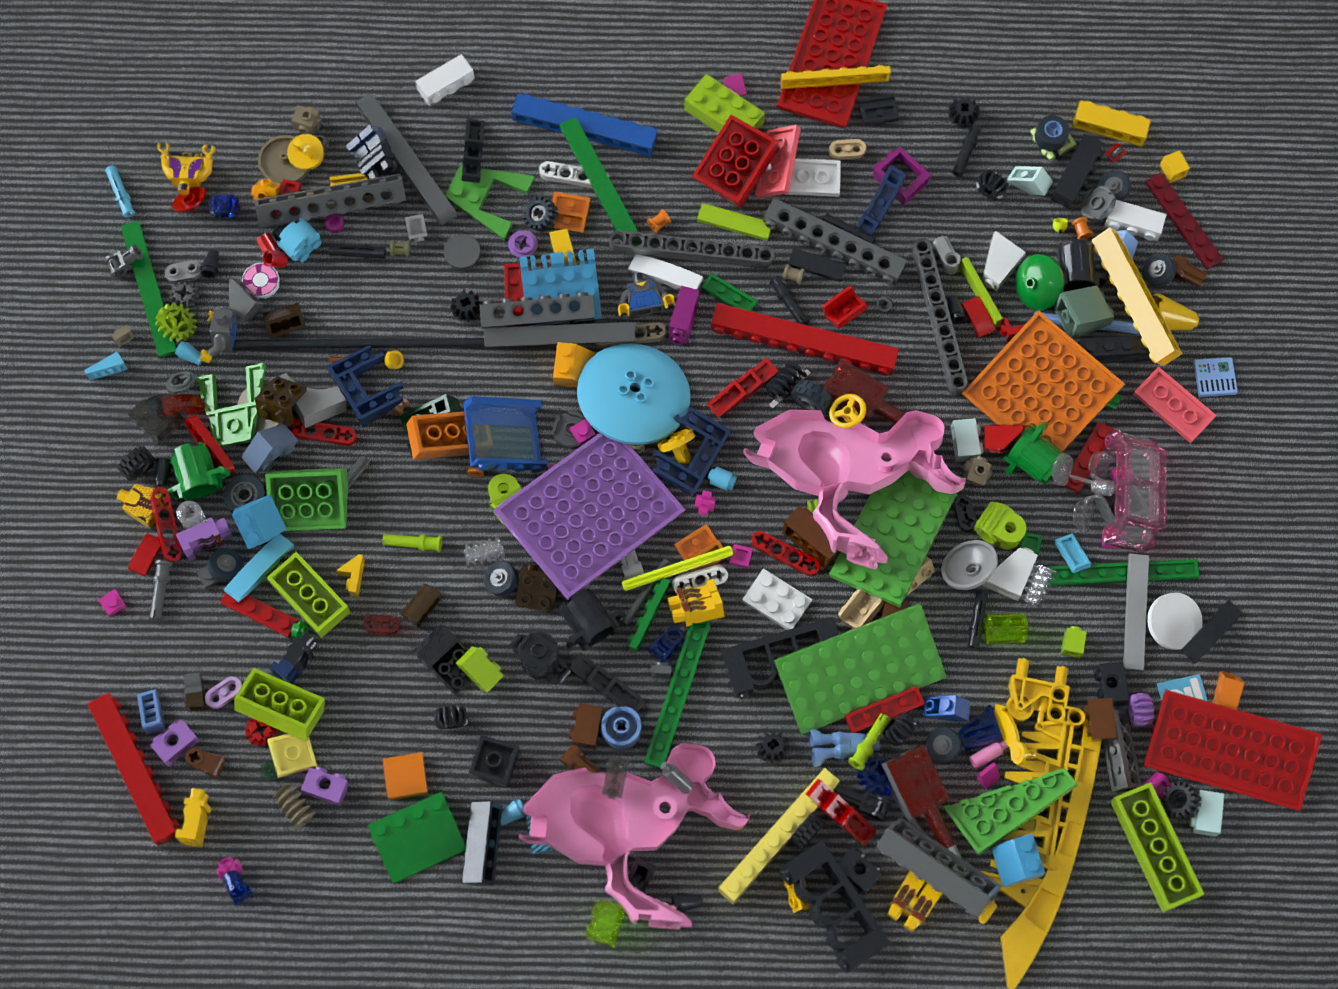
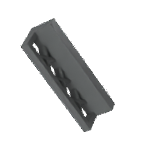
[1102,709,1142,792]

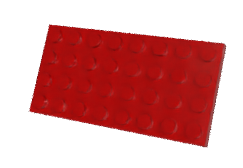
[777,0,887,129]
[1143,689,1323,811]

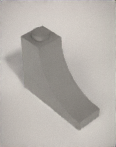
[279,373,348,428]

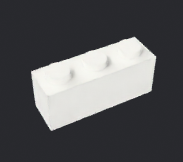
[416,54,474,105]
[1104,200,1166,241]

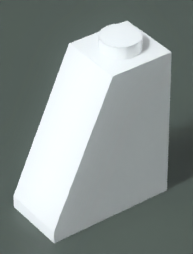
[982,231,1026,292]
[982,548,1038,601]

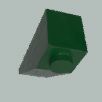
[400,394,461,434]

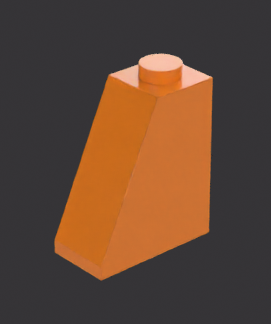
[1213,671,1245,709]

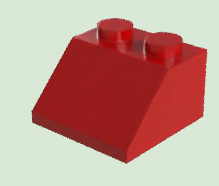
[985,424,1030,453]

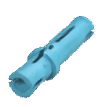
[105,166,135,218]

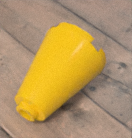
[1152,293,1199,330]

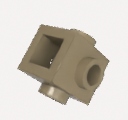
[291,105,322,135]
[963,456,992,487]

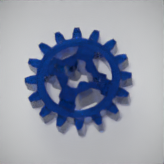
[857,753,894,796]

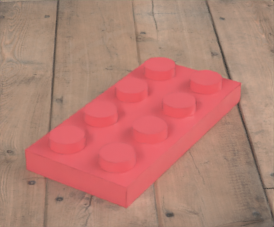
[755,125,801,198]
[1133,366,1217,443]

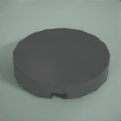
[1080,186,1116,222]
[443,234,481,270]
[553,411,589,449]

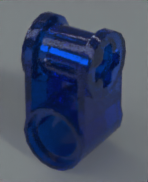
[648,626,683,663]
[222,870,255,907]

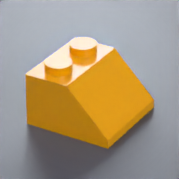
[553,342,595,388]

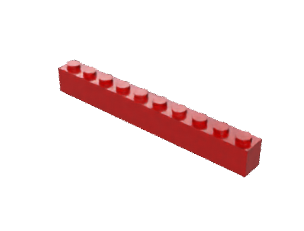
[711,303,899,376]

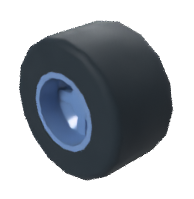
[1034,115,1069,151]

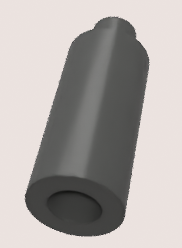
[660,762,693,794]

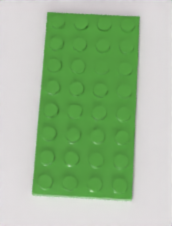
[829,470,964,608]
[774,604,947,735]

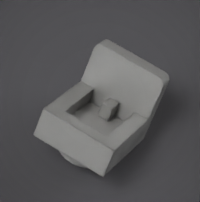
[405,214,427,242]

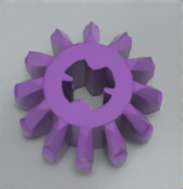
[1128,693,1155,727]

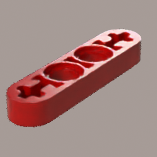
[185,415,235,475]
[286,418,357,446]
[150,487,182,562]
[751,531,820,577]

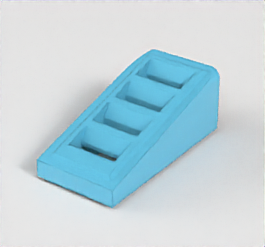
[84,352,127,380]

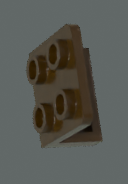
[255,377,307,427]
[515,561,557,612]

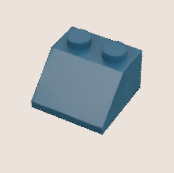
[232,494,287,549]
[991,834,1045,887]

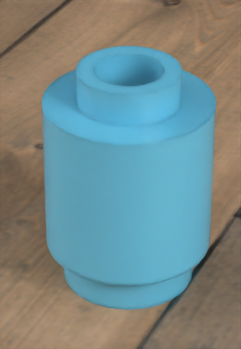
[708,466,737,491]

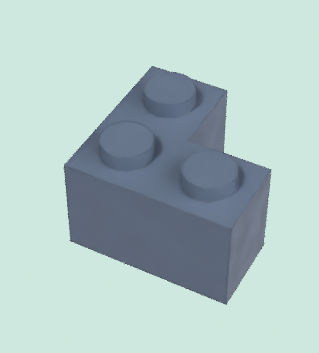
[242,424,298,474]

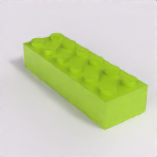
[1110,782,1204,913]

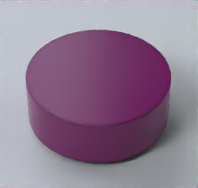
[325,214,344,233]

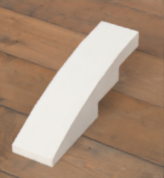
[628,255,703,290]

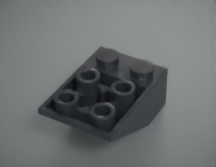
[412,624,472,696]

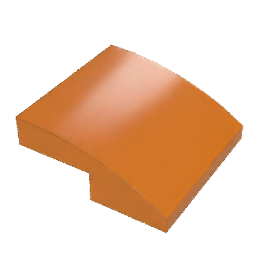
[549,192,591,233]
[673,524,725,571]
[383,752,428,801]

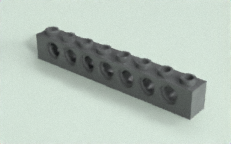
[254,173,406,228]
[763,198,907,286]

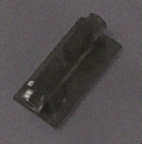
[602,755,629,800]

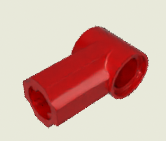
[256,233,288,268]

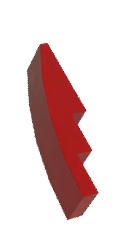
[707,357,779,418]
[806,779,876,847]

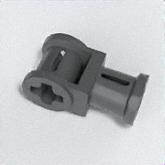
[105,244,143,278]

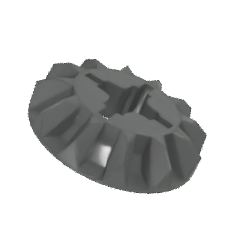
[169,280,200,309]
[166,371,196,395]

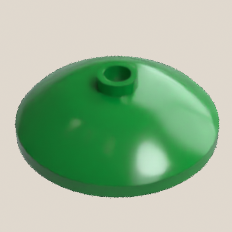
[1015,254,1064,311]

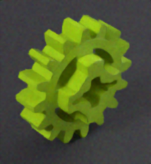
[155,303,197,343]

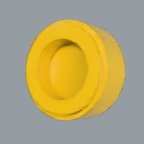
[384,350,404,370]

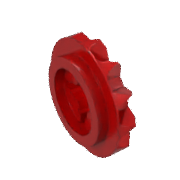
[245,718,277,746]

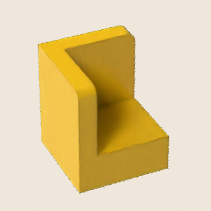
[1160,151,1190,183]

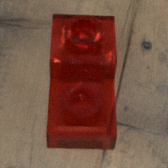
[161,394,205,415]

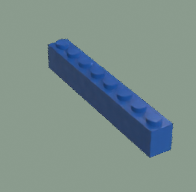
[511,93,657,157]

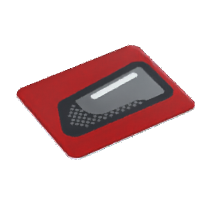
[1105,143,1127,162]

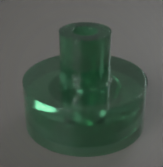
[259,760,278,781]

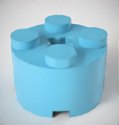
[277,218,322,262]

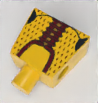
[117,484,164,529]

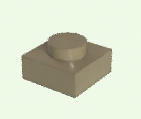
[111,325,135,347]

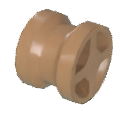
[391,395,410,416]

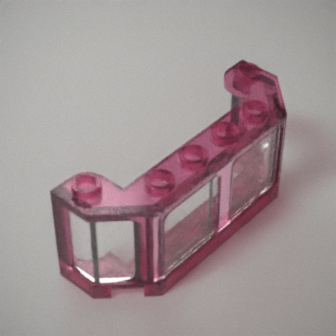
[1103,430,1167,553]

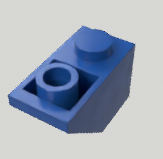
[923,695,971,722]

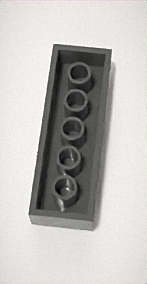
[876,817,1002,917]

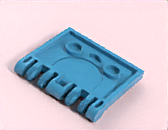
[519,248,602,326]

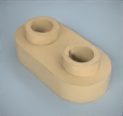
[829,139,866,160]

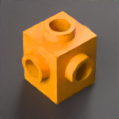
[251,179,281,203]

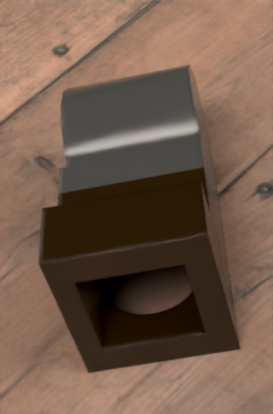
[184,672,207,712]

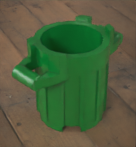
[1004,422,1067,485]
[167,442,230,503]

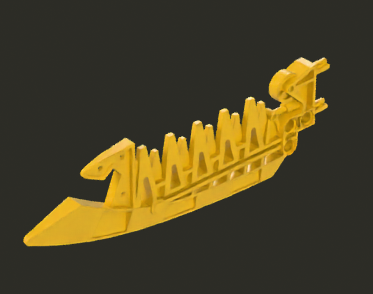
[978,658,1101,989]

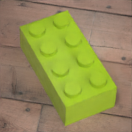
[684,74,765,133]
[267,552,351,638]
[234,668,325,741]

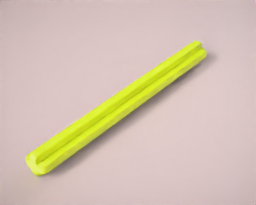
[622,546,733,591]

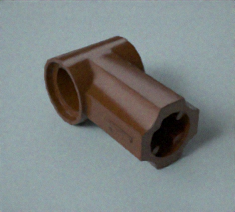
[1173,255,1207,288]
[559,744,601,773]

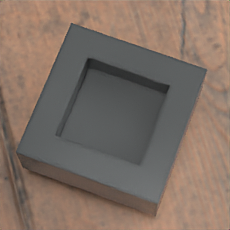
[196,565,221,589]
[651,662,671,678]

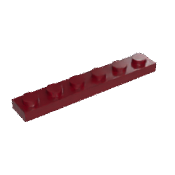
[1145,172,1223,270]

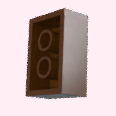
[782,506,841,570]

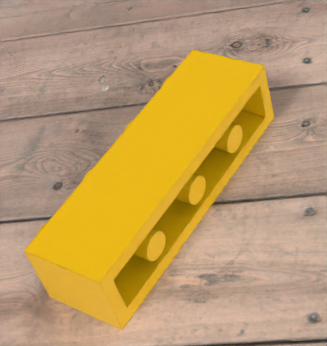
[1072,100,1151,147]

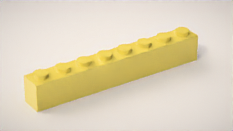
[718,768,840,904]

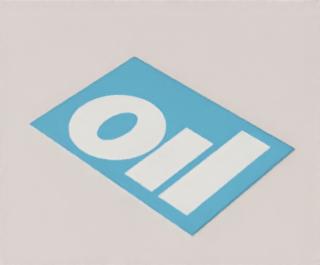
[1156,674,1208,701]

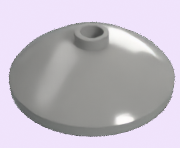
[941,540,998,590]

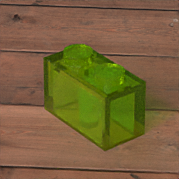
[984,613,1029,644]
[586,899,625,948]

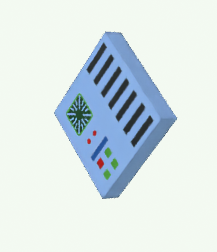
[1193,357,1238,397]

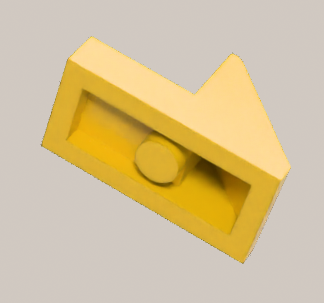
[337,555,365,597]

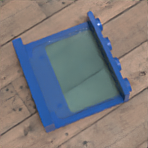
[463,396,549,473]

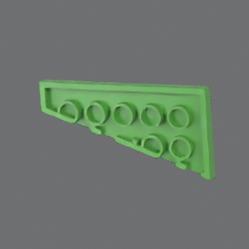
[943,768,1077,856]

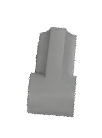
[932,236,961,275]
[621,550,644,580]

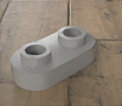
[165,260,202,284]

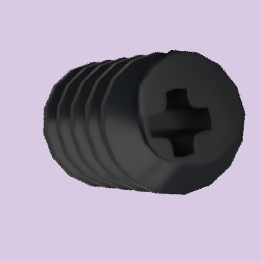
[766,362,807,403]

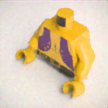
[157,142,216,195]

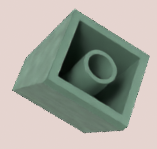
[1054,286,1114,340]

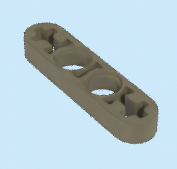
[594,322,666,348]

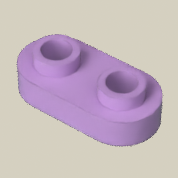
[205,677,242,709]

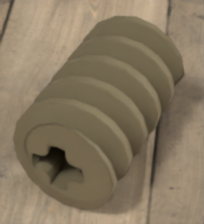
[273,785,315,830]

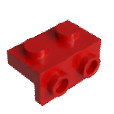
[822,286,868,329]

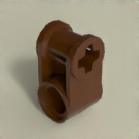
[185,748,227,778]

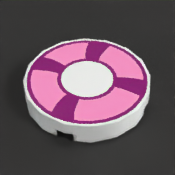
[242,263,280,299]

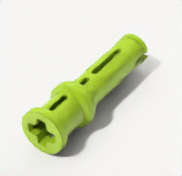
[382,533,442,553]
[848,713,891,770]

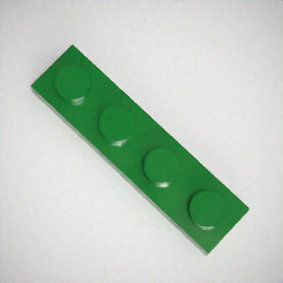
[628,578,670,654]

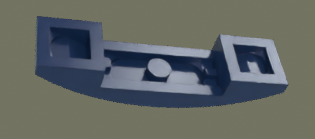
[855,165,907,236]

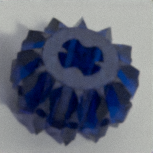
[209,193,240,219]

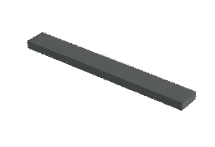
[484,322,635,348]

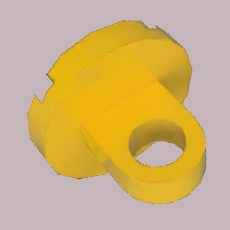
[287,134,324,171]
[657,429,695,465]

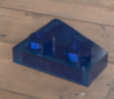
[959,705,1003,751]

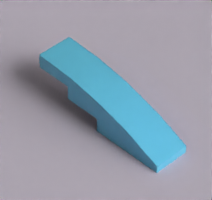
[224,534,294,603]

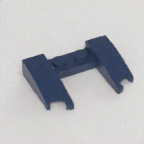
[327,346,403,428]
[653,407,731,497]

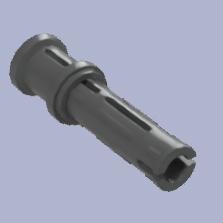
[149,560,173,620]

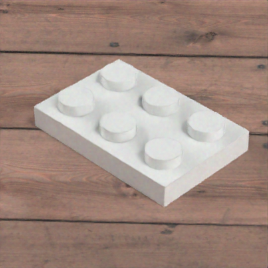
[787,158,841,197]
[742,569,812,630]

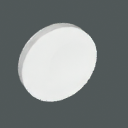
[1148,593,1203,650]

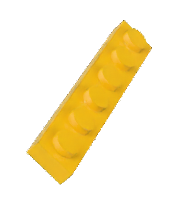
[780,65,891,89]

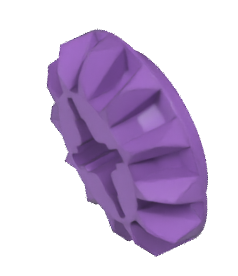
[508,231,538,258]

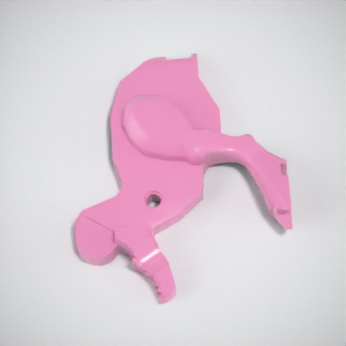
[743,410,966,570]
[519,743,750,930]

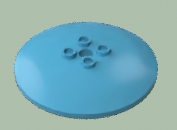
[577,344,690,445]

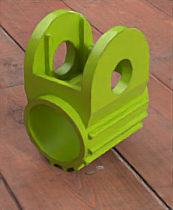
[488,474,524,525]
[974,502,1026,550]

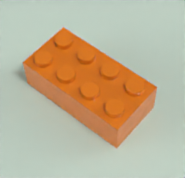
[406,412,493,460]

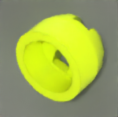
[1053,218,1068,233]

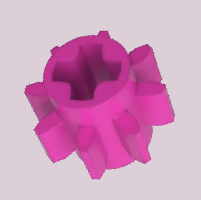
[694,490,716,515]
[216,857,243,883]

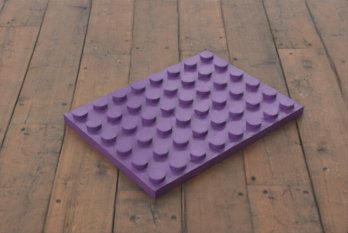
[493,433,685,600]

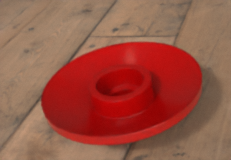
[172,187,206,212]

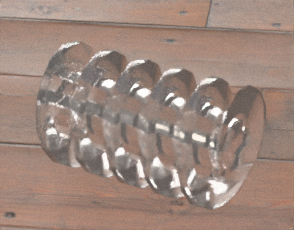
[176,501,208,530]
[464,537,506,568]
[1020,565,1057,608]

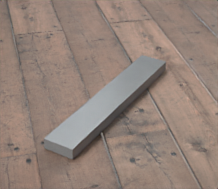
[1123,554,1149,671]

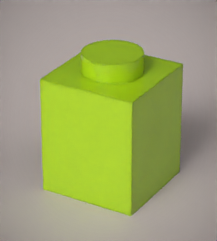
[1061,626,1087,658]

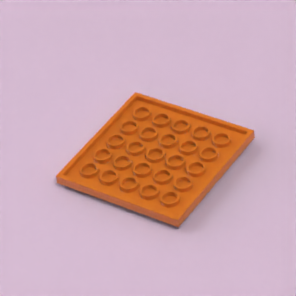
[962,310,1125,452]

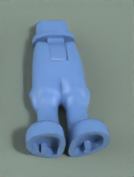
[809,729,880,767]

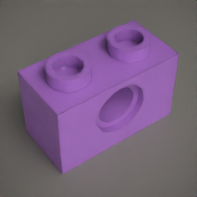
[150,719,200,767]
[301,767,349,807]

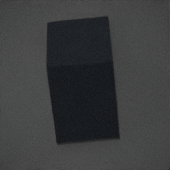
[628,857,655,893]

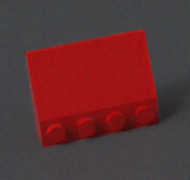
[692,115,780,208]

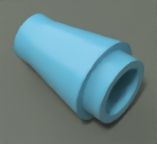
[175,341,203,366]
[501,799,525,826]

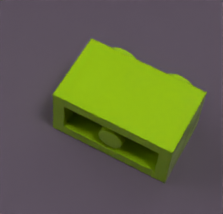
[456,647,504,693]

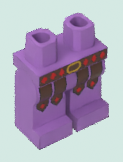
[176,517,232,562]

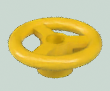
[829,394,866,429]

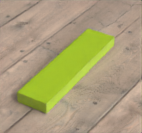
[697,203,771,241]
[959,257,1003,328]

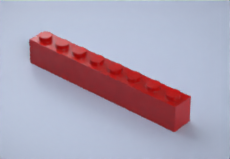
[87,693,180,846]

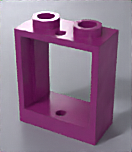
[873,146,931,206]
[669,286,699,345]

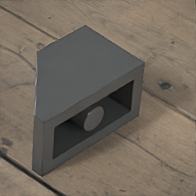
[229,278,264,321]

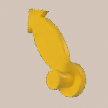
[994,704,1036,764]

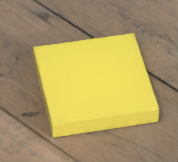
[267,734,317,778]

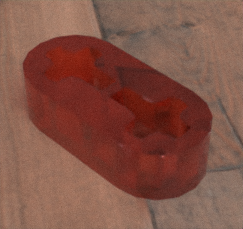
[363,614,401,635]

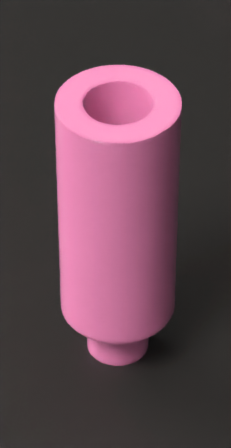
[969,741,1008,769]

